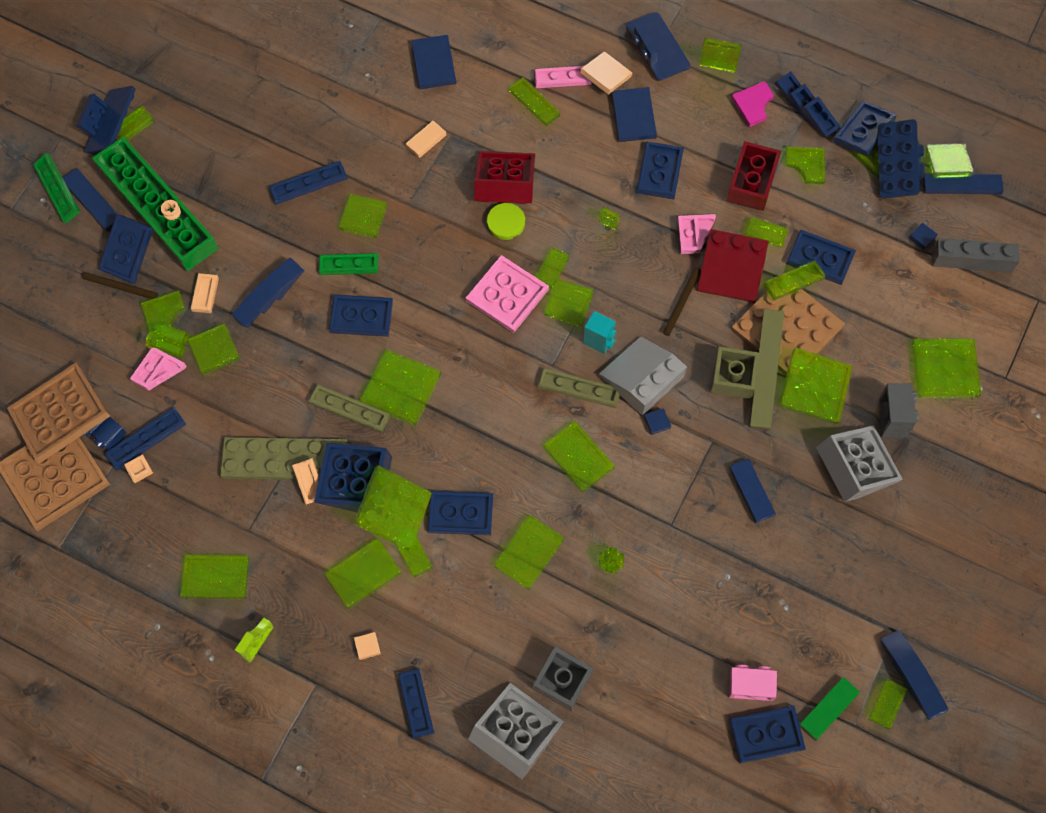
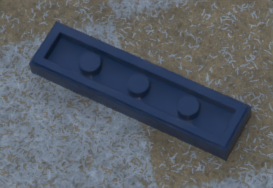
[269,161,348,205]
[63,168,117,232]
[923,174,1004,195]
[105,407,187,470]

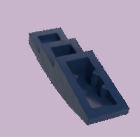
[774,71,840,138]
[232,257,305,328]
[881,630,949,720]

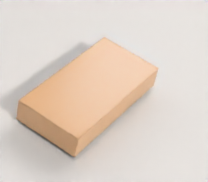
[406,121,446,158]
[191,273,219,313]
[292,458,319,505]

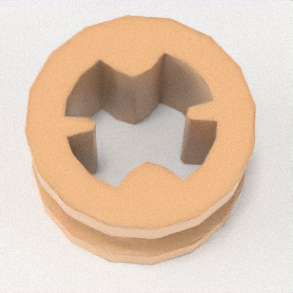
[161,200,181,220]

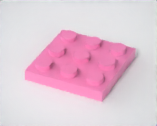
[466,255,549,333]

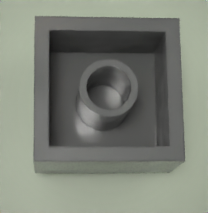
[879,383,919,437]
[533,647,594,712]

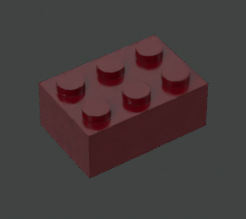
[727,141,781,211]

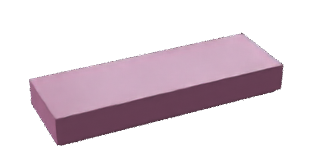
[535,66,591,88]

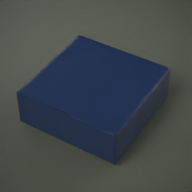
[909,223,938,250]
[644,408,671,435]

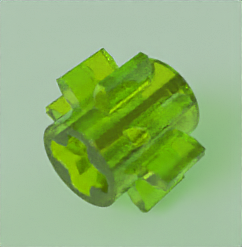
[599,547,624,574]

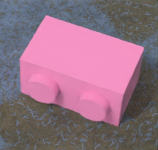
[729,665,777,701]

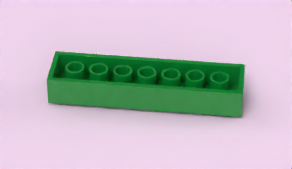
[92,136,219,272]

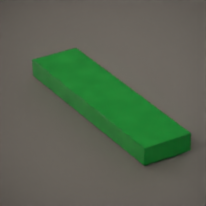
[33,153,81,224]

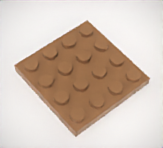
[731,275,845,380]
[7,362,110,464]
[0,437,111,531]

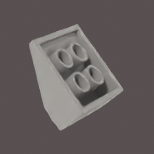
[599,337,687,415]
[816,425,903,502]
[468,683,564,779]

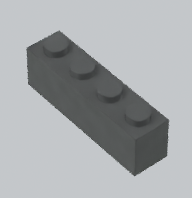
[933,238,1019,273]

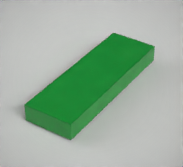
[319,253,379,275]
[800,677,860,741]

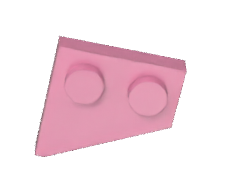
[678,214,716,254]
[130,347,187,391]

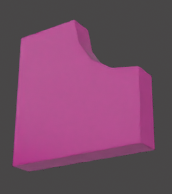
[731,81,774,127]

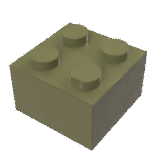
[711,346,759,399]

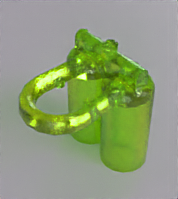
[145,323,189,359]

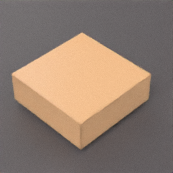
[124,454,153,483]
[354,632,381,660]

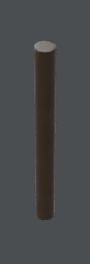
[663,267,701,336]
[83,272,158,300]

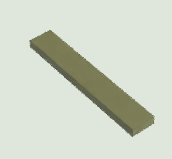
[750,309,784,430]

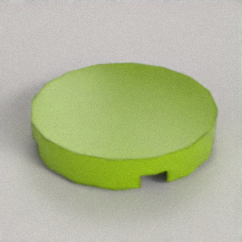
[487,203,526,240]

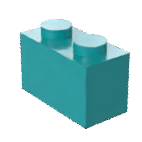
[584,311,617,354]

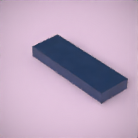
[729,459,776,523]
[398,668,435,739]

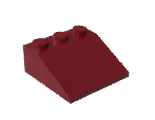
[474,151,535,204]
[697,229,769,303]

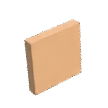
[580,52,632,95]

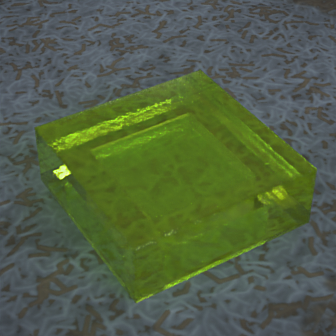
[599,207,620,230]

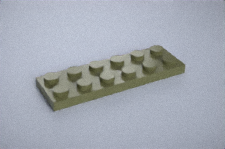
[220,437,348,480]

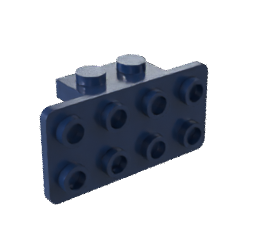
[626,12,690,81]
[76,86,136,154]
[877,119,925,199]

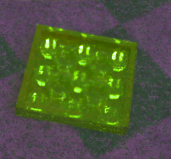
[912,339,982,398]
[779,347,853,424]
[360,349,441,426]
[353,465,432,551]

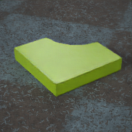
[235,618,274,663]

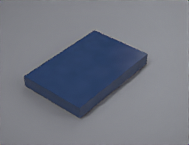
[412,35,456,89]
[612,87,657,142]
[833,100,897,157]
[637,141,684,200]
[98,214,154,283]
[786,230,856,285]
[329,295,393,337]
[428,491,493,536]
[729,705,806,764]

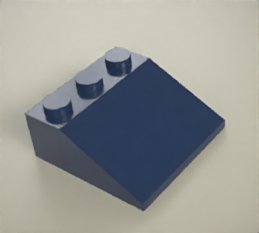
[314,443,392,515]

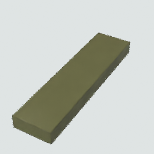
[538,368,620,408]
[308,384,391,433]

